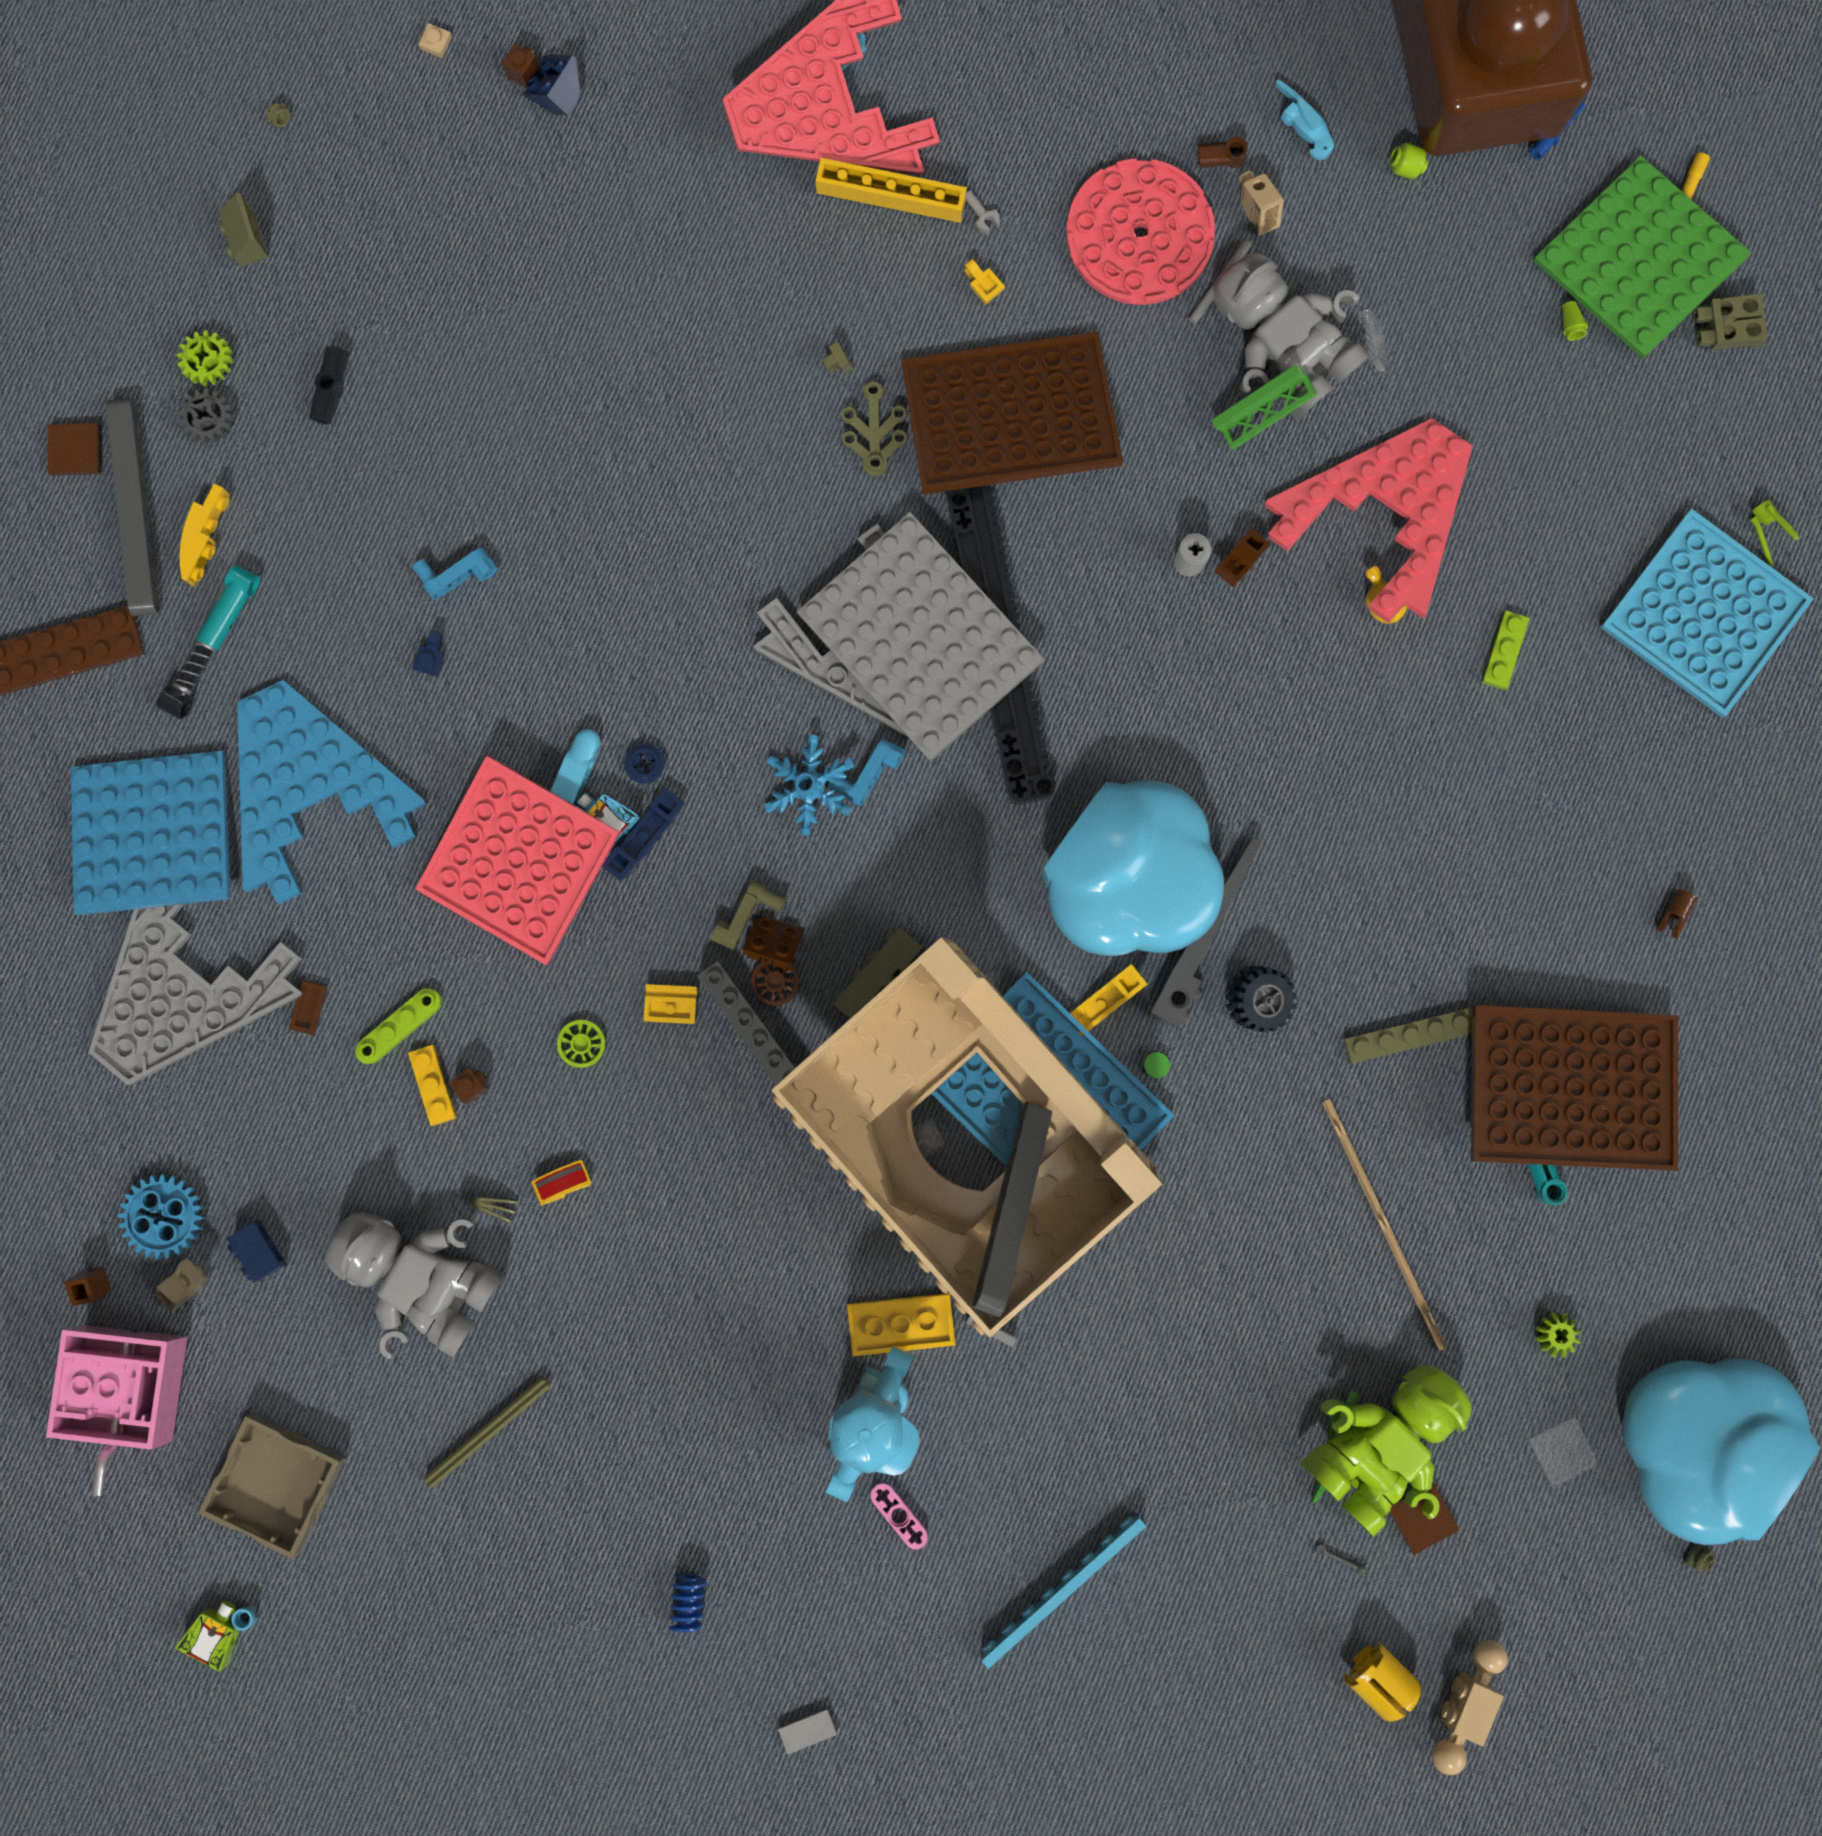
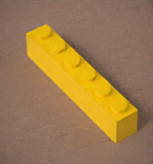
[815,158,967,223]

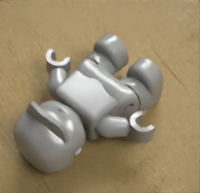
[1213,253,1371,422]
[325,1212,506,1359]

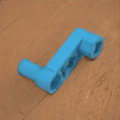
[412,548,498,600]
[828,738,906,807]

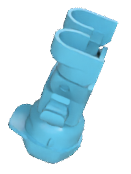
[825,1346,920,1503]

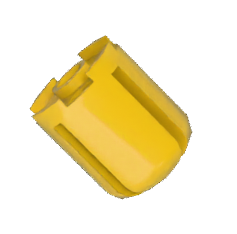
[1343,1642,1421,1722]

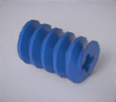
[668,1573,707,1633]

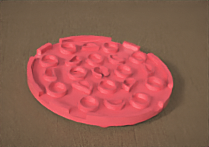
[1066,158,1215,305]

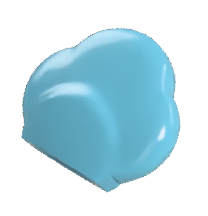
[1041,780,1224,956]
[1622,1358,1820,1545]

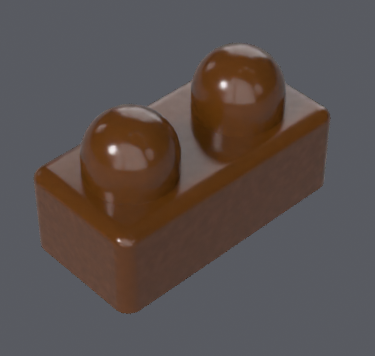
[1392,0,1593,156]

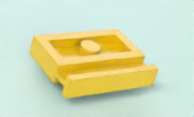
[643,984,698,1024]

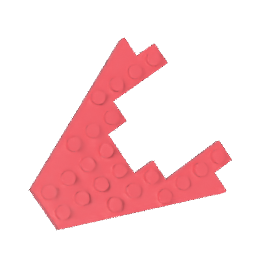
[1265,418,1473,623]

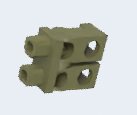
[1693,293,1768,351]

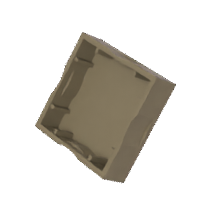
[198,1413,347,1559]

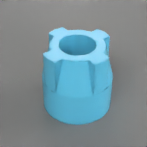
[231,1605,258,1631]

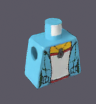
[577,793,641,854]

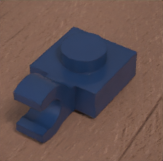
[412,630,445,678]

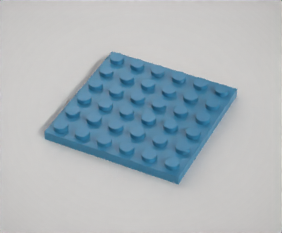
[71,751,230,916]

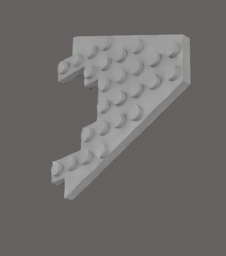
[88,904,303,1085]

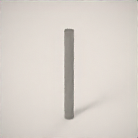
[1189,240,1252,325]

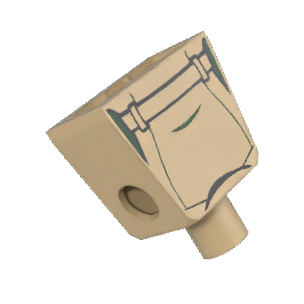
[1239,171,1284,236]

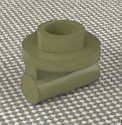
[1683,1543,1716,1573]

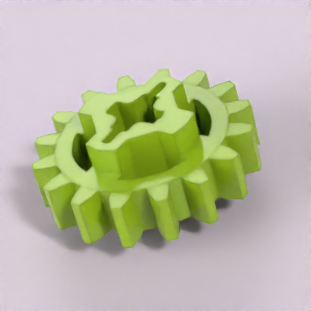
[177,330,234,386]

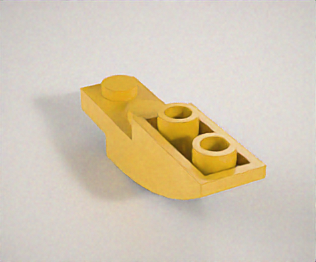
[180,484,230,587]

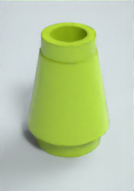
[1562,301,1588,341]

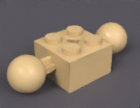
[1432,1640,1508,1775]

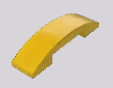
[1070,964,1148,1036]

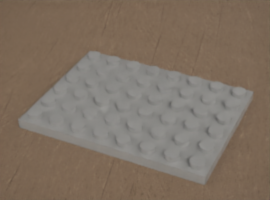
[797,512,1045,762]

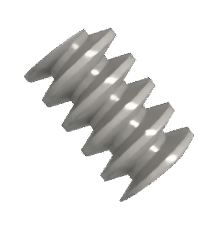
[1174,533,1211,577]

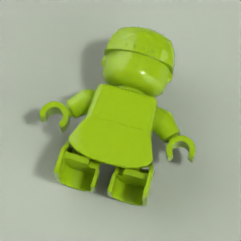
[1300,1364,1472,1537]

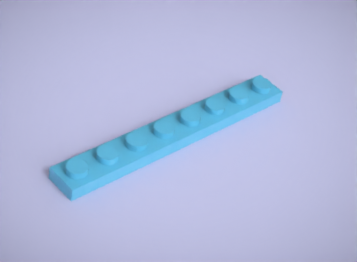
[981,1515,1146,1669]

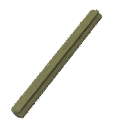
[423,1377,550,1488]

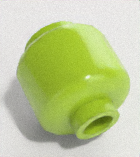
[1389,142,1428,180]

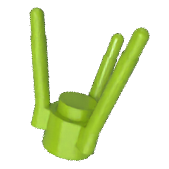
[1750,500,1798,566]

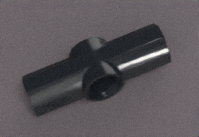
[309,346,349,425]

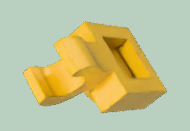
[964,259,1005,305]

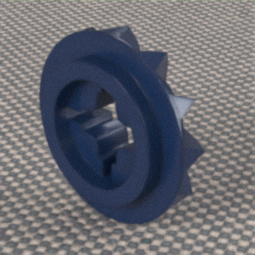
[624,744,665,784]

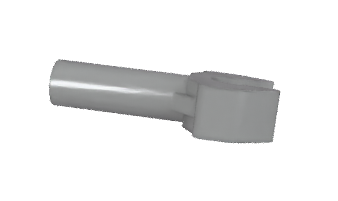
[966,191,1000,235]

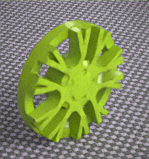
[557,1020,605,1068]

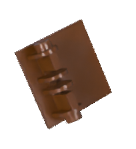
[742,915,805,970]

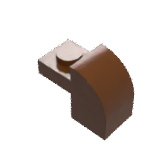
[1214,528,1271,587]

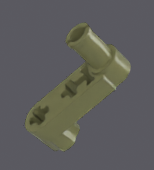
[711,880,787,951]

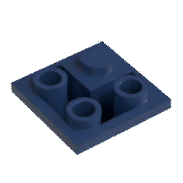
[523,55,581,116]

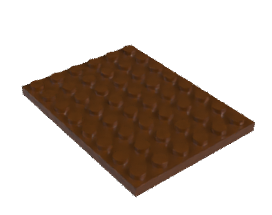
[901,331,1123,494]
[1471,1005,1678,1171]

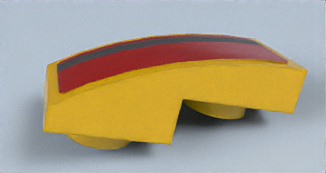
[531,1160,591,1206]

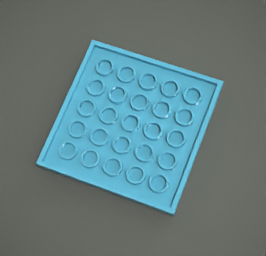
[1600,508,1814,718]

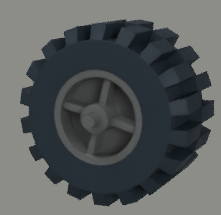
[1225,965,1297,1033]

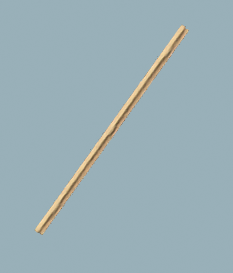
[1322,1099,1447,1351]

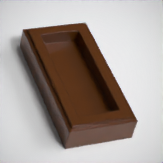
[289,980,328,1035]

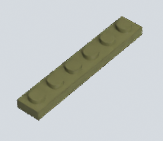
[1343,1002,1494,1064]

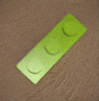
[1481,611,1530,690]

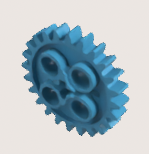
[118,1174,205,1259]

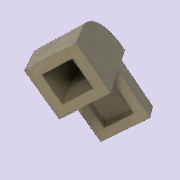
[154,1258,208,1313]

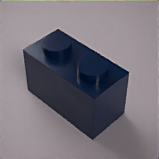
[227,1221,287,1283]

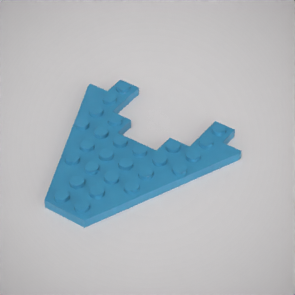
[237,680,427,905]

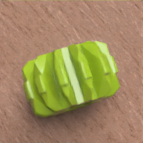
[1535,1313,1581,1357]

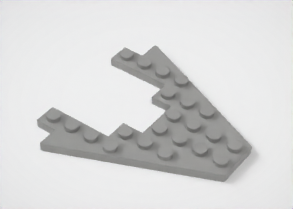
[753,524,908,737]

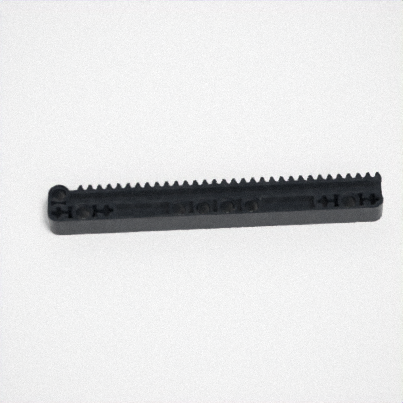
[944,485,1056,805]

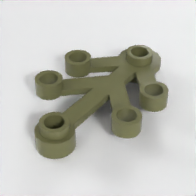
[841,381,907,477]

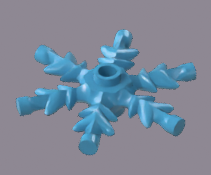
[764,735,855,836]

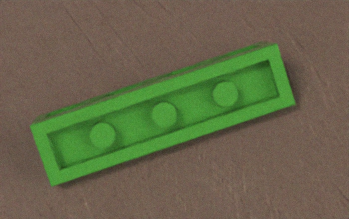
[1211,364,1318,450]

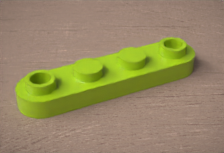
[355,988,442,1064]

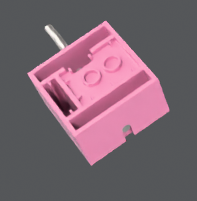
[46,1325,187,1496]

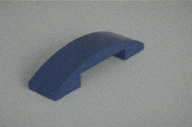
[602,788,685,882]

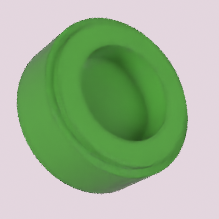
[1143,1052,1170,1078]

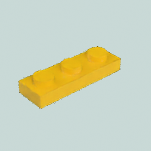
[408,1045,457,1126]

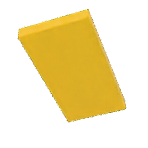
[847,1293,955,1357]

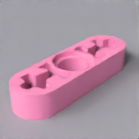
[871,1482,927,1549]

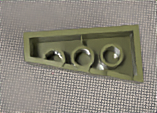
[833,928,924,1020]

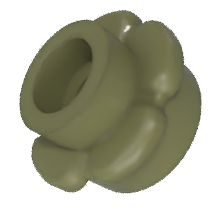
[266,103,290,127]

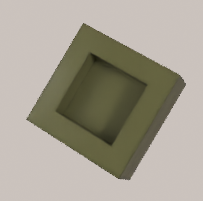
[822,342,854,374]

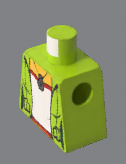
[175,1601,240,1672]

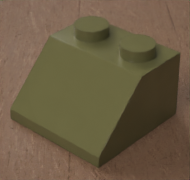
[218,192,268,266]

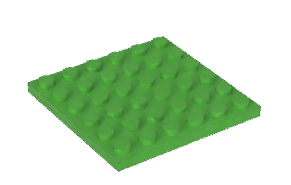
[1534,156,1752,359]

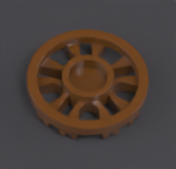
[751,959,799,1006]

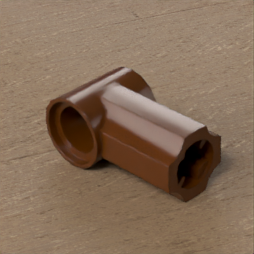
[1198,137,1248,168]

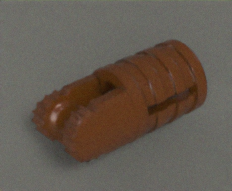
[1656,889,1698,939]

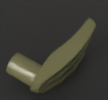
[470,1196,518,1223]

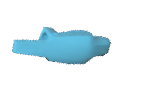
[1275,79,1334,160]

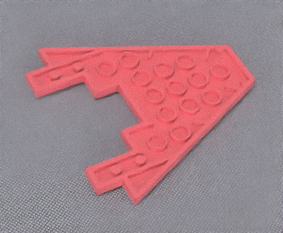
[722,0,940,175]

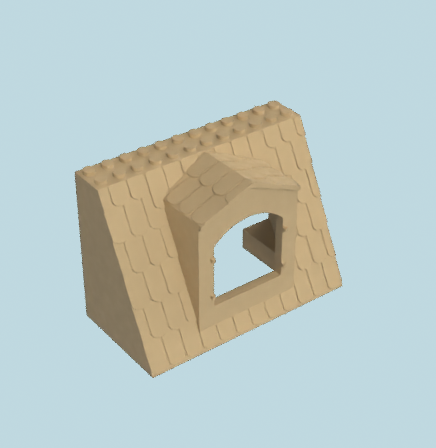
[771,937,1162,1338]

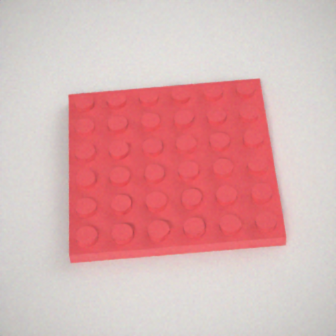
[415,756,621,965]

